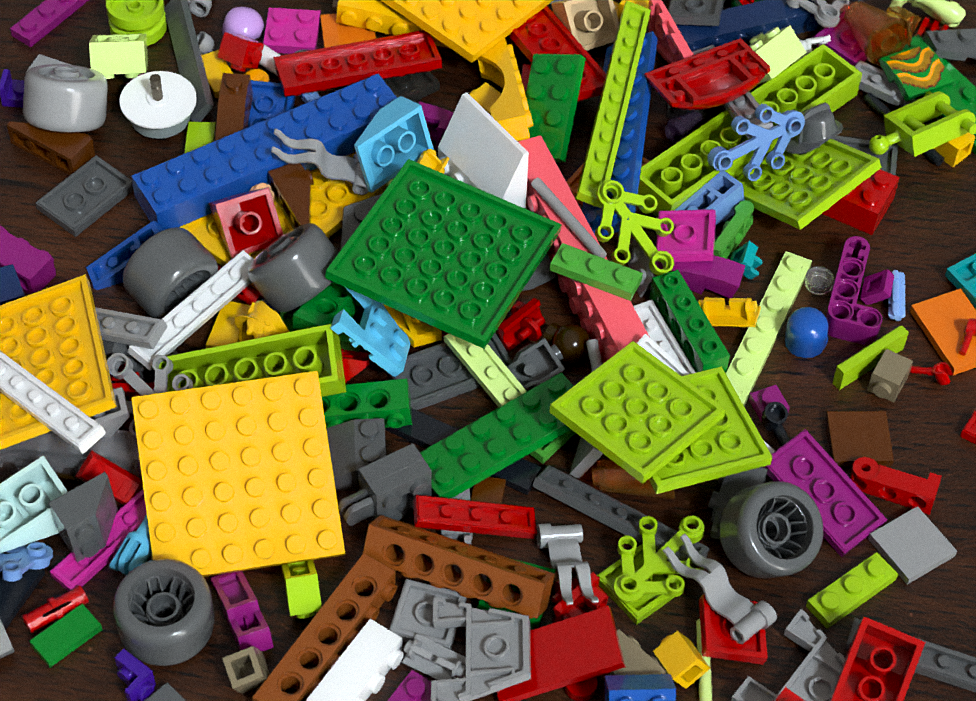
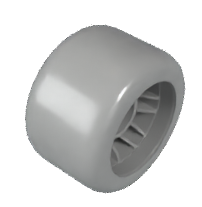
[23,64,108,132]

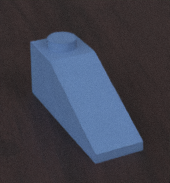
[674,171,745,225]

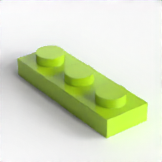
[806,552,898,629]

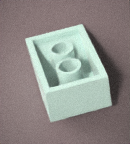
[0,455,68,553]

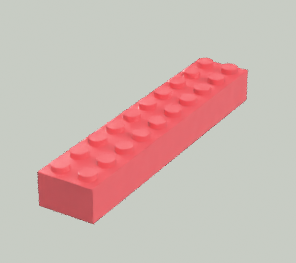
[518,135,649,363]

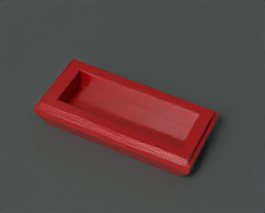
[75,450,143,505]

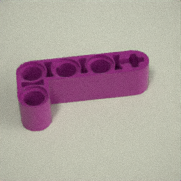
[826,236,882,345]

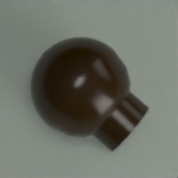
[543,323,590,364]

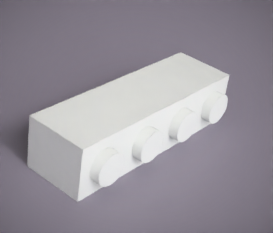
[306,619,404,701]

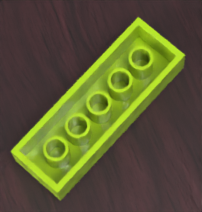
[159,324,346,397]

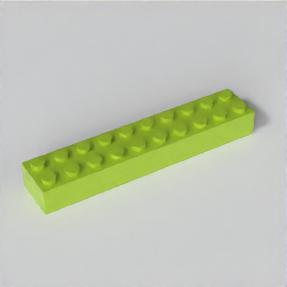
[638,44,862,218]

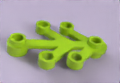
[595,180,674,276]
[613,516,704,604]

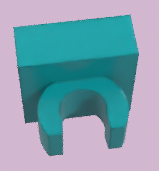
[730,241,763,280]

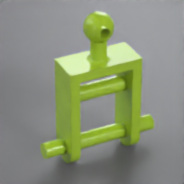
[869,91,976,157]

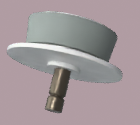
[120,71,197,139]

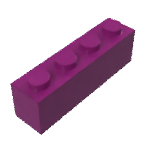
[0,226,56,295]

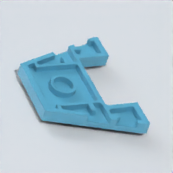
[331,287,411,377]

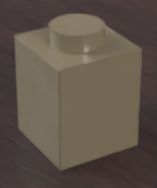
[867,349,913,402]
[222,646,270,694]

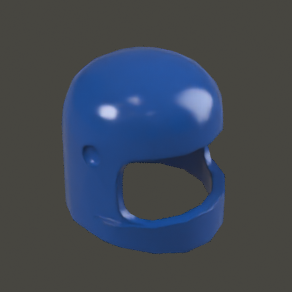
[784,307,829,358]

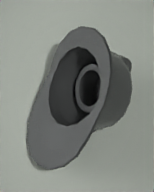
[785,103,843,154]

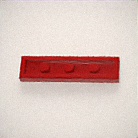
[413,495,537,539]

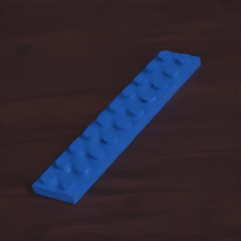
[582,31,658,236]

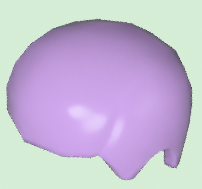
[222,7,264,40]

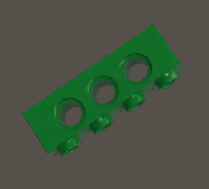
[649,270,730,373]
[292,282,363,331]
[322,378,412,428]

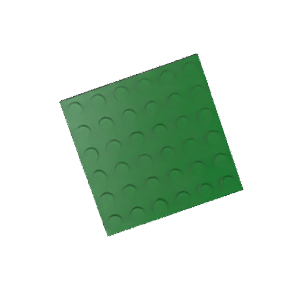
[325,159,562,349]

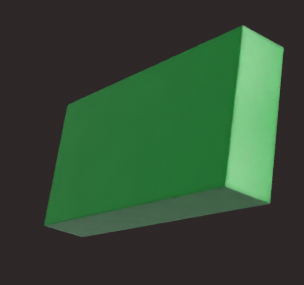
[29,604,102,668]

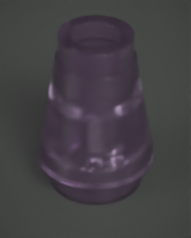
[665,110,702,143]

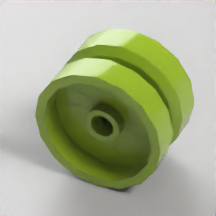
[106,0,167,46]

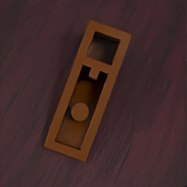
[215,73,253,141]
[7,121,95,175]
[268,163,314,229]

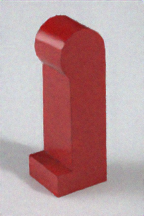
[850,457,942,515]

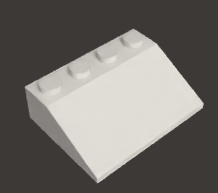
[438,93,529,209]

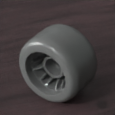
[248,223,339,313]
[122,227,218,319]
[719,481,823,579]
[113,559,214,666]

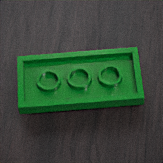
[520,54,586,162]

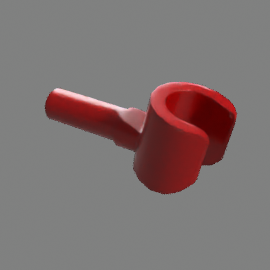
[959,318,976,356]
[910,362,953,385]

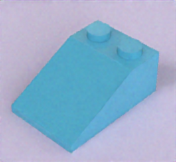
[354,96,434,193]

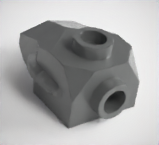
[507,338,565,390]

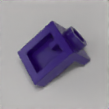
[0,69,24,108]
[114,648,156,701]

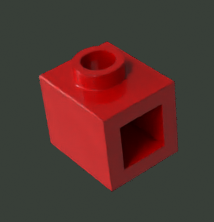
[217,32,264,72]

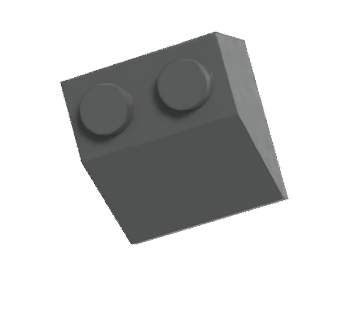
[49,472,118,562]

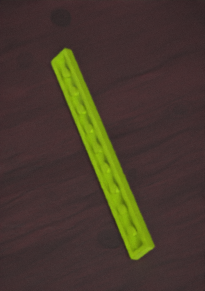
[575,1,651,209]

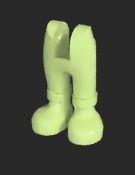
[888,0,965,28]

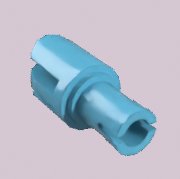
[109,514,152,575]

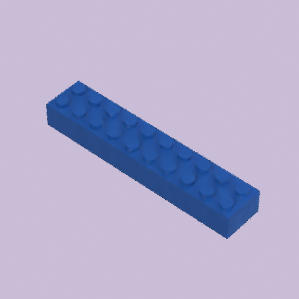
[131,74,397,229]

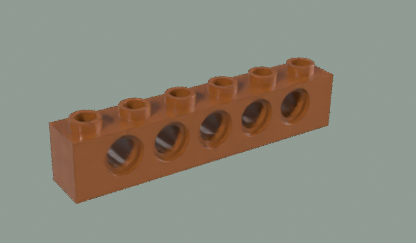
[363,515,555,619]
[252,553,397,701]

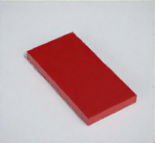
[497,605,626,701]

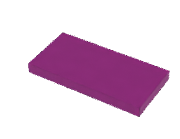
[763,429,887,557]

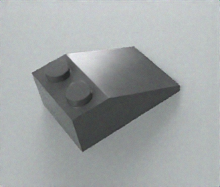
[326,418,386,491]

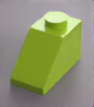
[282,560,322,618]

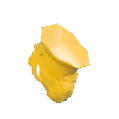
[234,301,289,342]

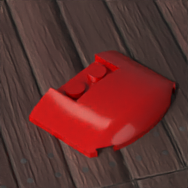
[644,38,771,110]

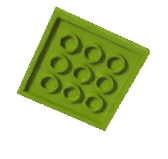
[736,139,882,230]
[550,341,726,484]
[649,367,772,494]

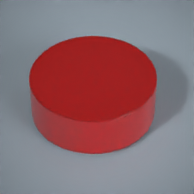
[564,677,597,701]

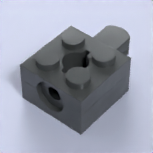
[338,443,432,526]

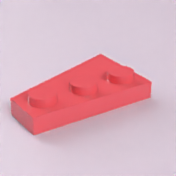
[648,0,694,64]

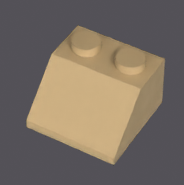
[551,0,619,51]

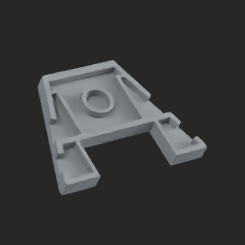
[431,597,531,701]
[731,609,845,701]

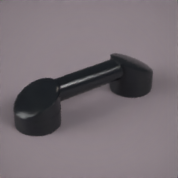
[761,402,790,447]

